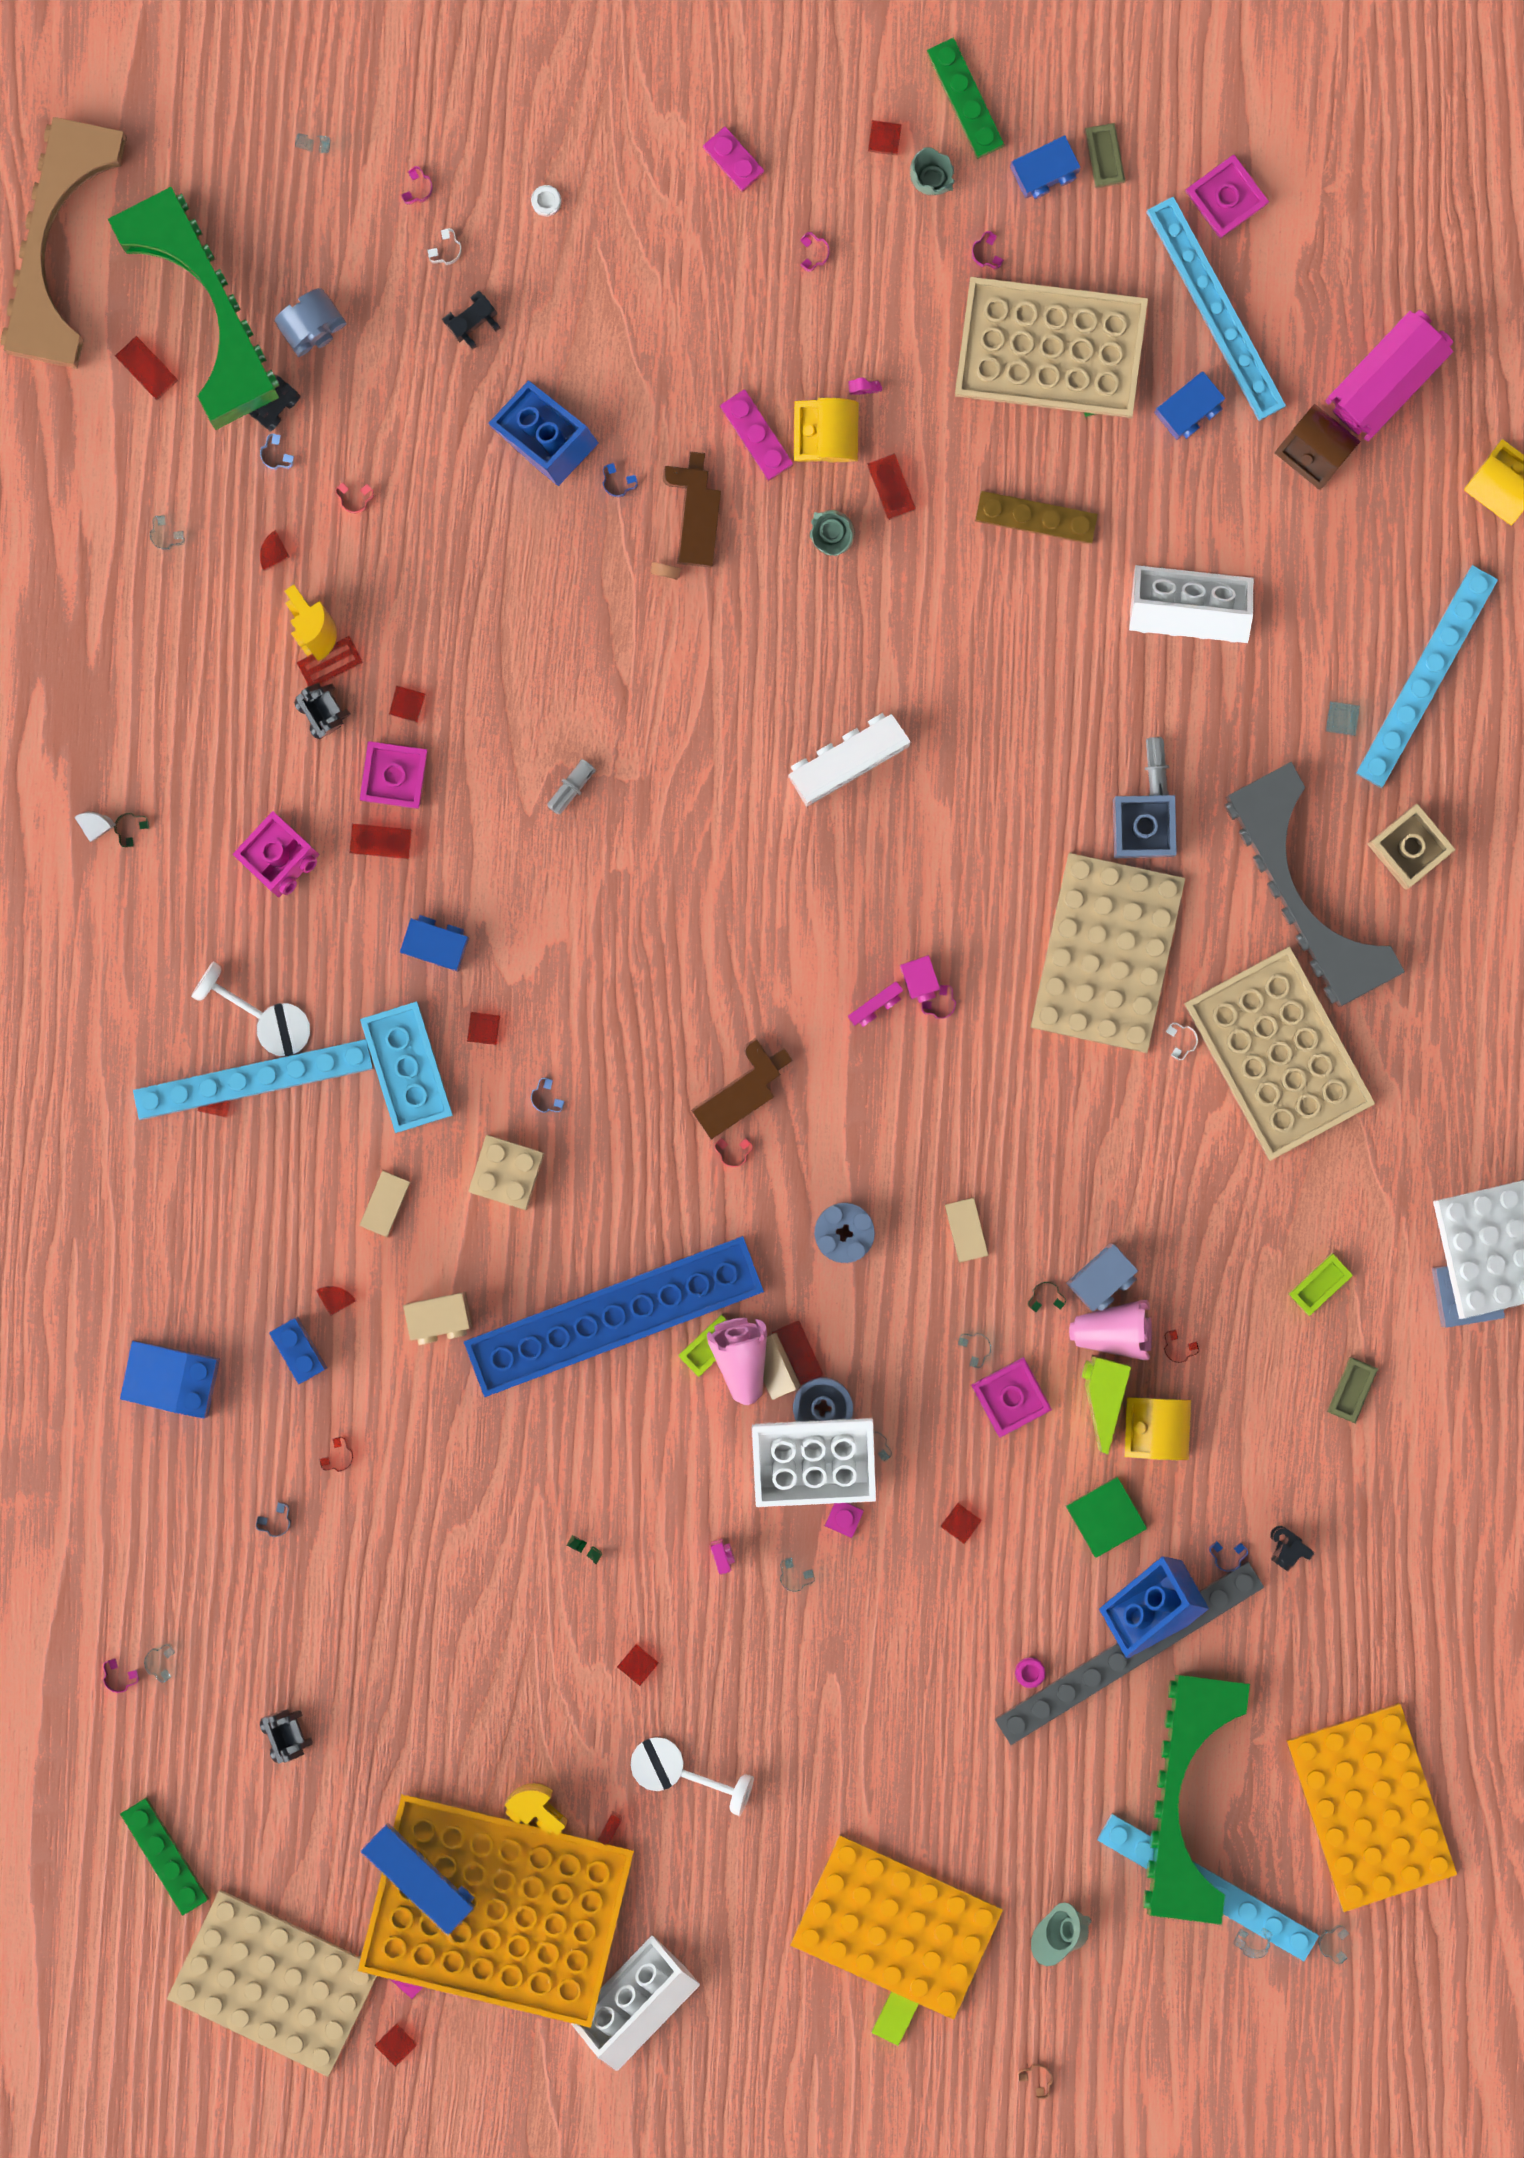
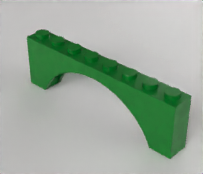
[108,187,280,430]
[1143,1675,1250,1925]

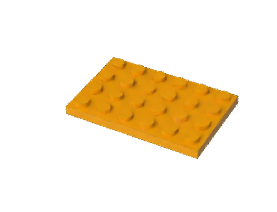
[1286,1703,1457,1912]
[790,1835,1003,2020]

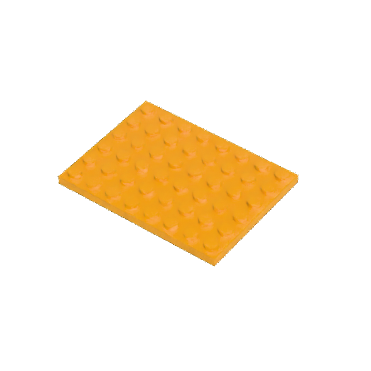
[358,1794,634,2028]

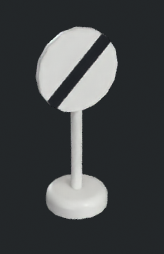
[191,961,310,1056]
[630,1737,754,1816]

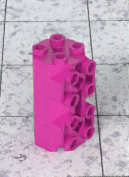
[1325,310,1454,442]

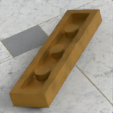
[975,491,1098,544]

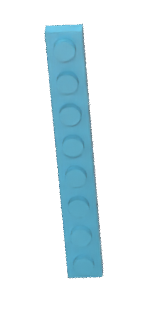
[1146,196,1286,421]
[1355,565,1498,788]
[133,1039,373,1120]
[1097,1814,1319,1961]

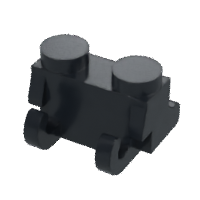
[441,291,500,350]
[249,374,301,432]
[294,683,350,739]
[1270,1526,1314,1571]
[260,1709,313,1764]

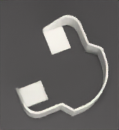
[427,229,461,265]
[1166,1023,1198,1060]

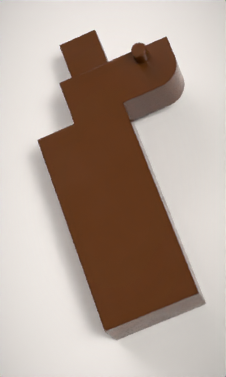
[663,452,721,568]
[691,1038,793,1140]

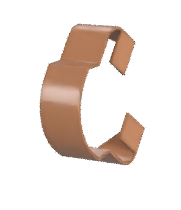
[1018,2064,1053,2099]

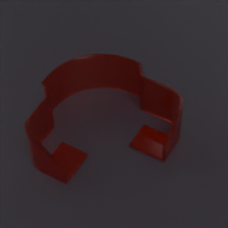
[1163,1329,1199,1363]
[319,1436,354,1472]

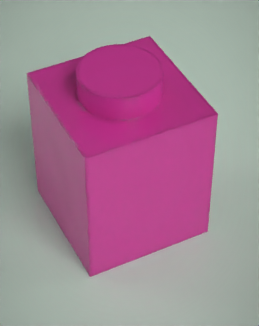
[900,955,940,1003]

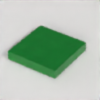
[1066,1477,1147,1558]

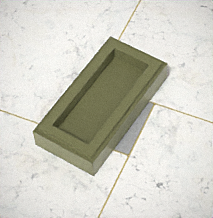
[1085,123,1125,188]
[1327,1357,1378,1423]

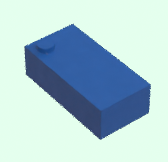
[360,1823,475,1935]

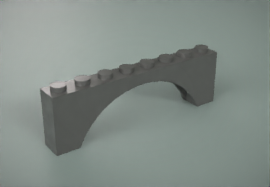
[1225,762,1405,1007]

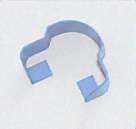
[260,434,294,470]
[531,1078,565,1113]

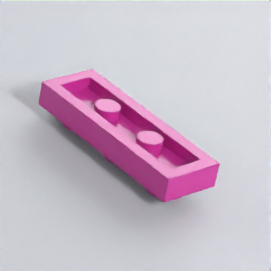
[720,389,793,481]

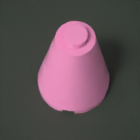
[1069,1300,1152,1360]
[707,1318,767,1405]

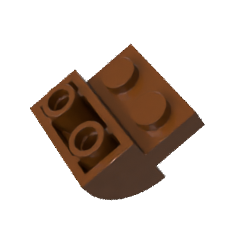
[1274,404,1361,490]

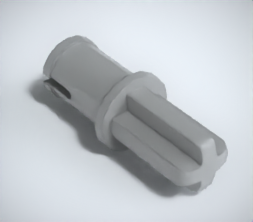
[1145,737,1169,796]
[547,759,596,814]

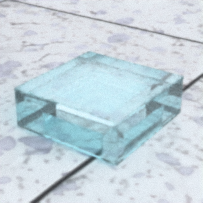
[1325,701,1360,736]

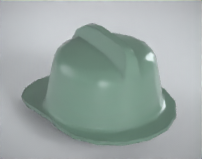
[1031,1902,1092,1966]

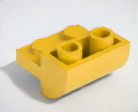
[794,398,859,463]
[1464,439,1524,525]
[284,584,337,662]
[1124,1397,1191,1460]
[504,1783,568,1836]

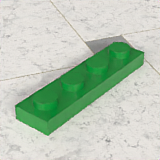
[926,37,1004,159]
[120,1797,209,1916]

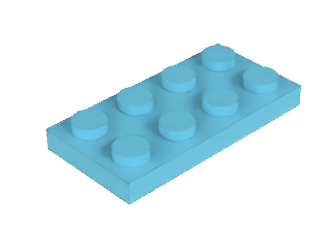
[360,1001,453,1133]

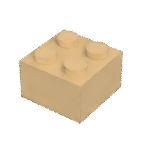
[1367,804,1455,890]
[468,1135,545,1210]
[403,1292,473,1345]

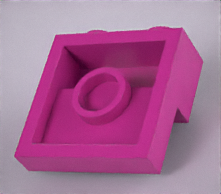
[232,811,320,898]

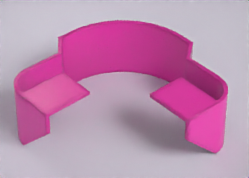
[400,166,433,205]
[972,231,1004,269]
[800,232,829,272]
[848,377,882,395]
[921,985,956,1019]
[103,1659,139,1693]

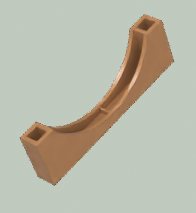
[1,117,127,369]

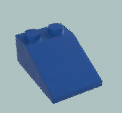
[488,380,599,486]
[120,1341,220,1419]
[1099,1556,1209,1658]

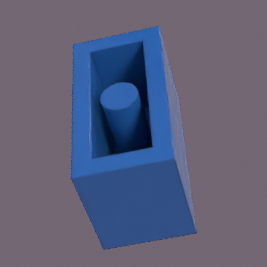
[1010,135,1081,199]
[1154,371,1225,440]
[400,915,469,972]
[269,1317,327,1384]

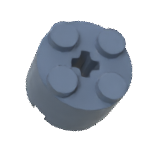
[274,288,347,357]
[814,1203,875,1263]
[793,1377,853,1422]

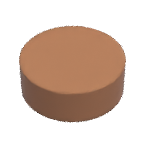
[650,562,681,579]

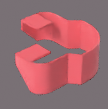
[336,483,374,513]
[714,1138,752,1167]

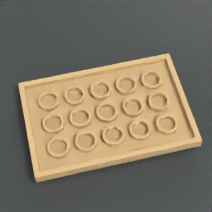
[955,277,1148,418]
[1030,853,1185,1053]
[1184,946,1375,1161]
[167,1890,377,2077]

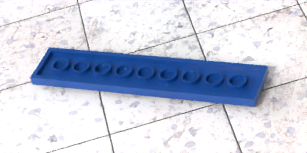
[464,1236,764,1398]

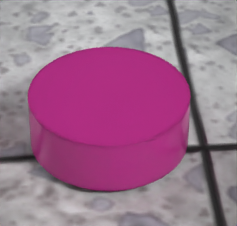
[1015,1657,1045,1688]

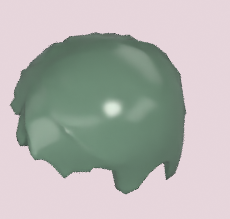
[910,147,955,196]
[810,510,855,556]

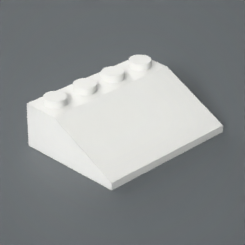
[752,1418,876,1507]

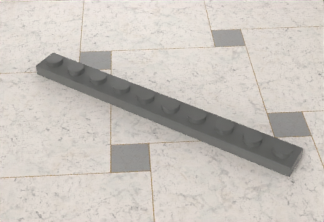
[995,1561,1264,1745]

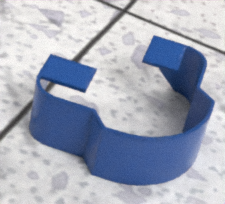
[602,463,638,497]
[1209,1541,1248,1572]

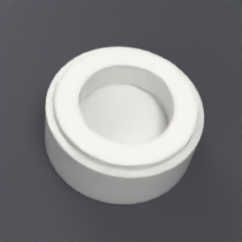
[531,185,561,217]

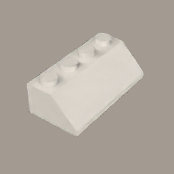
[1129,565,1254,643]
[788,713,911,807]
[571,1936,700,2071]

